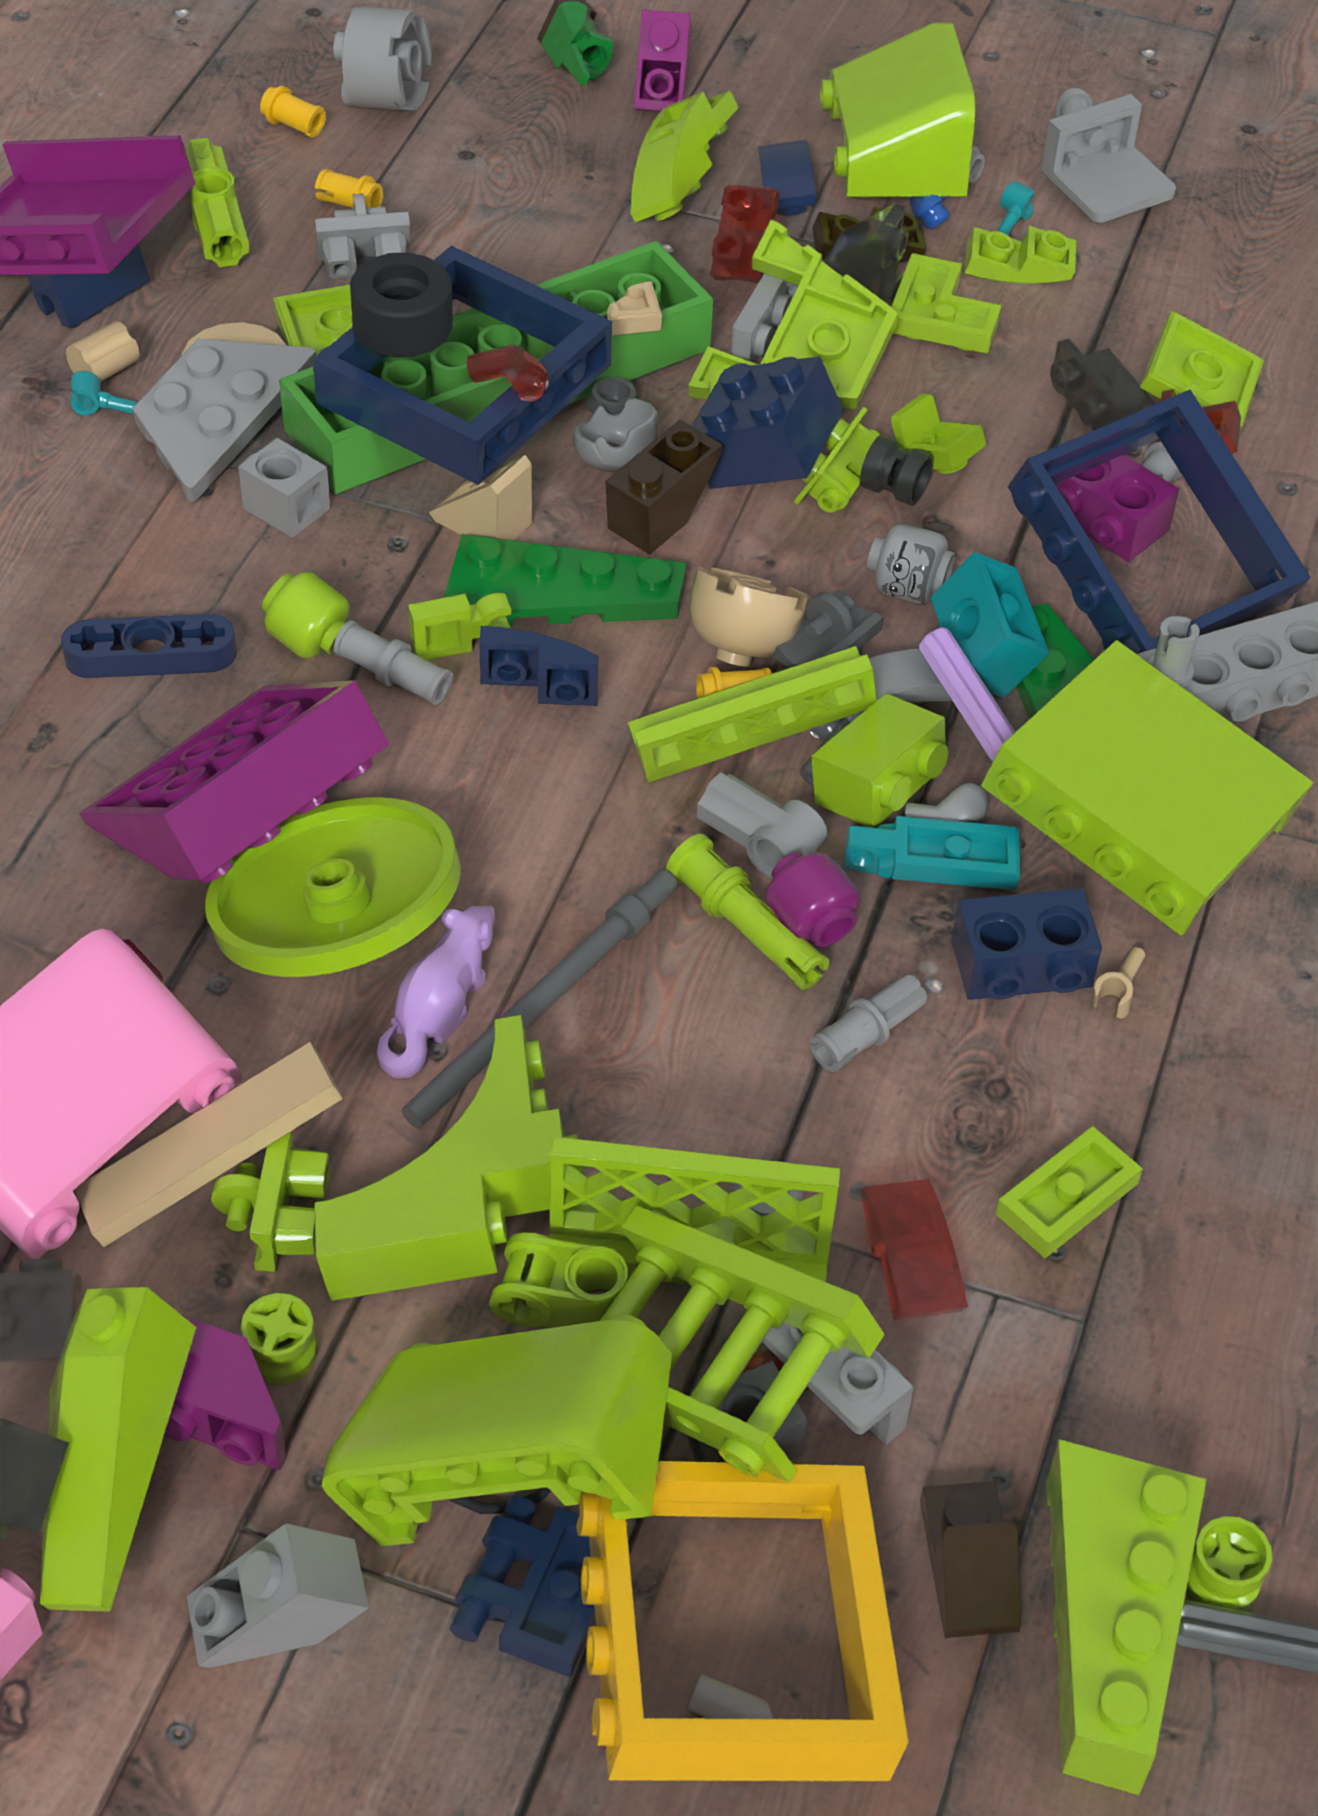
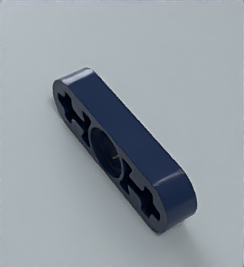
[61,614,237,678]

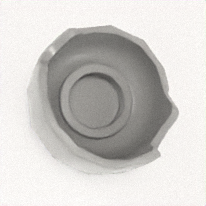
[572,398,658,472]

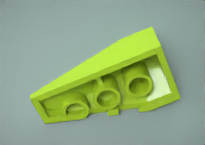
[40,1287,197,1612]

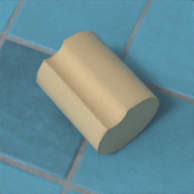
[66,321,140,382]

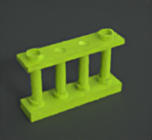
[600,1205,885,1483]

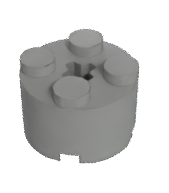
[333,6,432,111]

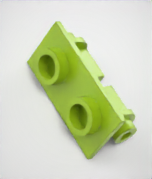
[793,406,880,513]

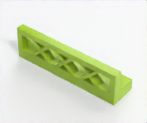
[628,646,877,783]

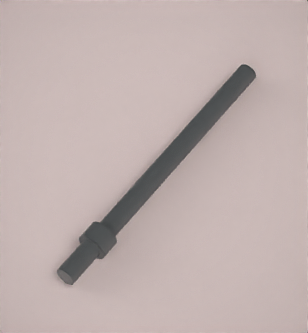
[402,869,678,1128]

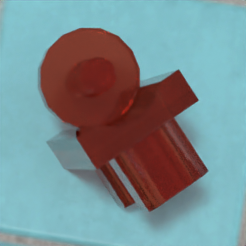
[710,185,780,283]

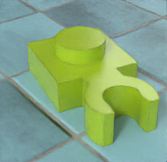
[408,593,512,660]

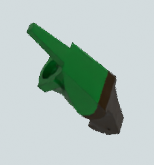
[537,0,614,86]

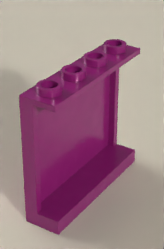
[0,135,196,275]

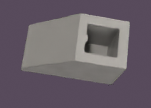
[187,1523,369,1668]

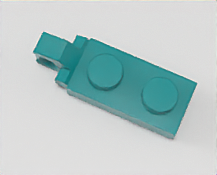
[844,816,1020,890]

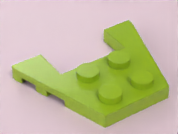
[689,220,898,409]

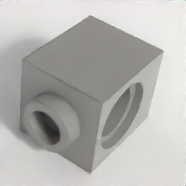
[238,438,330,538]

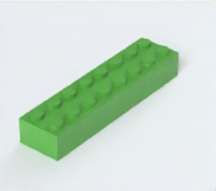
[279,241,713,494]

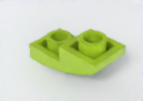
[964,226,1077,284]

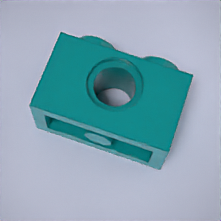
[930,552,1049,698]

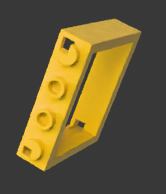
[576,1461,909,1781]

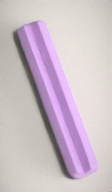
[919,627,1016,762]

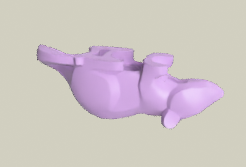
[376,906,495,1079]

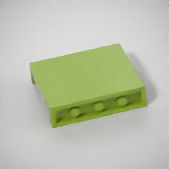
[981,640,1314,936]

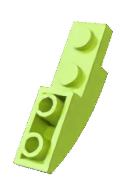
[630,90,739,223]

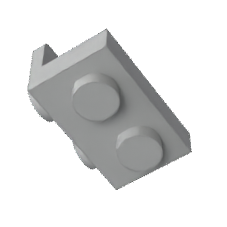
[762,1323,914,1445]

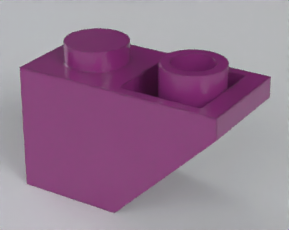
[634,9,692,112]
[164,1315,286,1470]

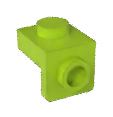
[891,393,987,474]

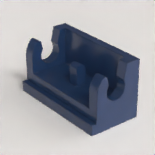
[24,244,150,328]

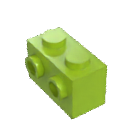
[811,693,948,828]

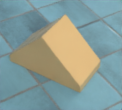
[429,455,532,541]

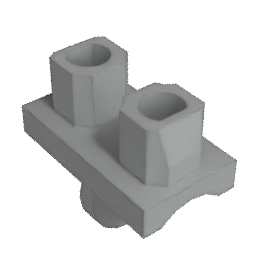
[315,193,410,279]

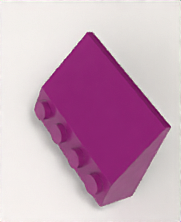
[79,680,389,883]

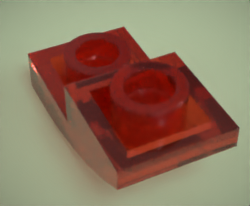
[860,1179,968,1321]

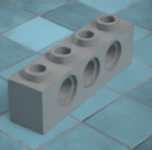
[1137,601,1318,722]

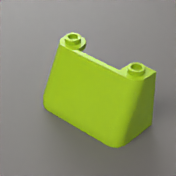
[820,23,975,197]
[321,1314,672,1547]

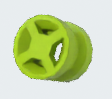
[241,1293,317,1385]

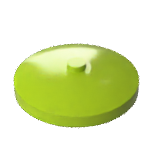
[205,797,461,977]

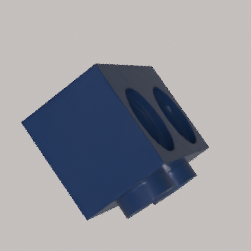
[951,888,1102,1000]

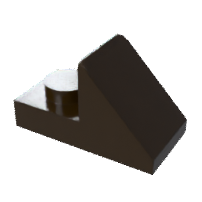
[920,1481,1021,1638]

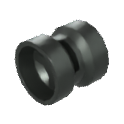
[860,435,934,506]

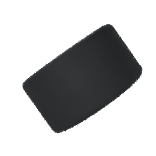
[350,252,453,358]

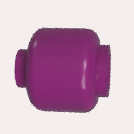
[765,852,860,948]

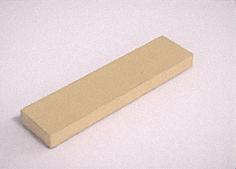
[74,1042,343,1247]

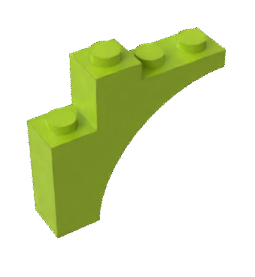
[314,1015,584,1301]

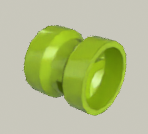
[1186,1516,1272,1611]

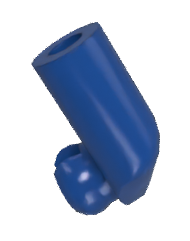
[910,195,950,230]

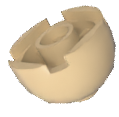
[689,567,811,667]

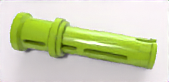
[666,834,830,990]

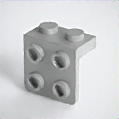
[1041,94,1176,223]

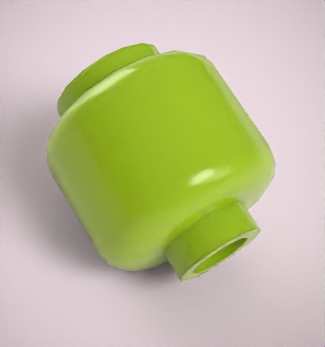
[261,571,350,659]

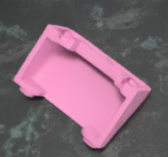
[0,929,243,1263]

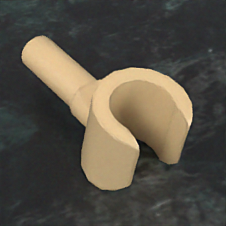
[1091,947,1146,1019]

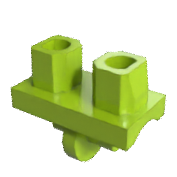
[211,1131,330,1272]

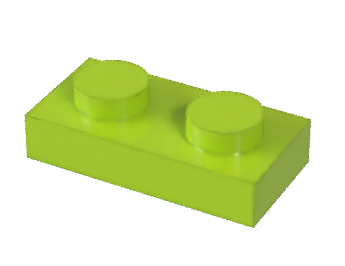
[995,1126,1143,1259]

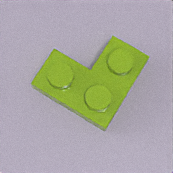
[891,253,1002,354]

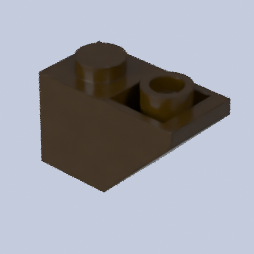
[605,419,723,555]

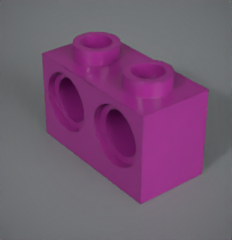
[1055,454,1179,562]

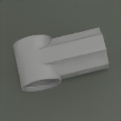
[697,772,828,879]

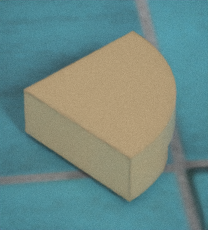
[607,281,662,335]

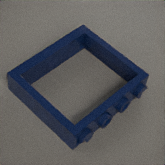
[313,246,612,485]
[1008,390,1311,654]

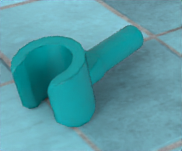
[997,181,1034,235]
[70,371,138,416]

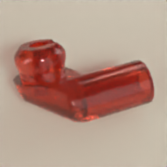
[467,345,549,402]

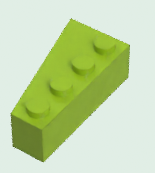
[1046,1439,1207,1795]

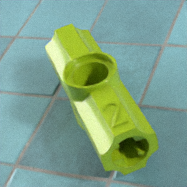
[185,138,249,268]

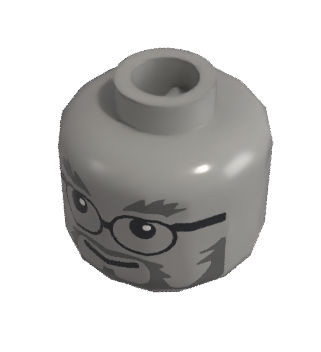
[867,523,956,605]

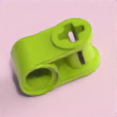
[489,1232,628,1328]

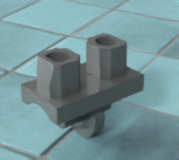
[771,589,884,669]

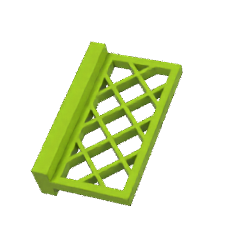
[549,1136,840,1285]

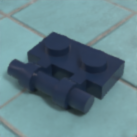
[450,1496,628,1678]

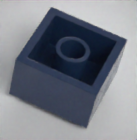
[691,356,843,489]

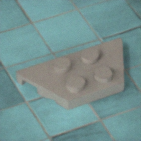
[132,338,317,503]

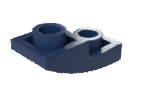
[758,139,817,215]
[479,626,599,706]

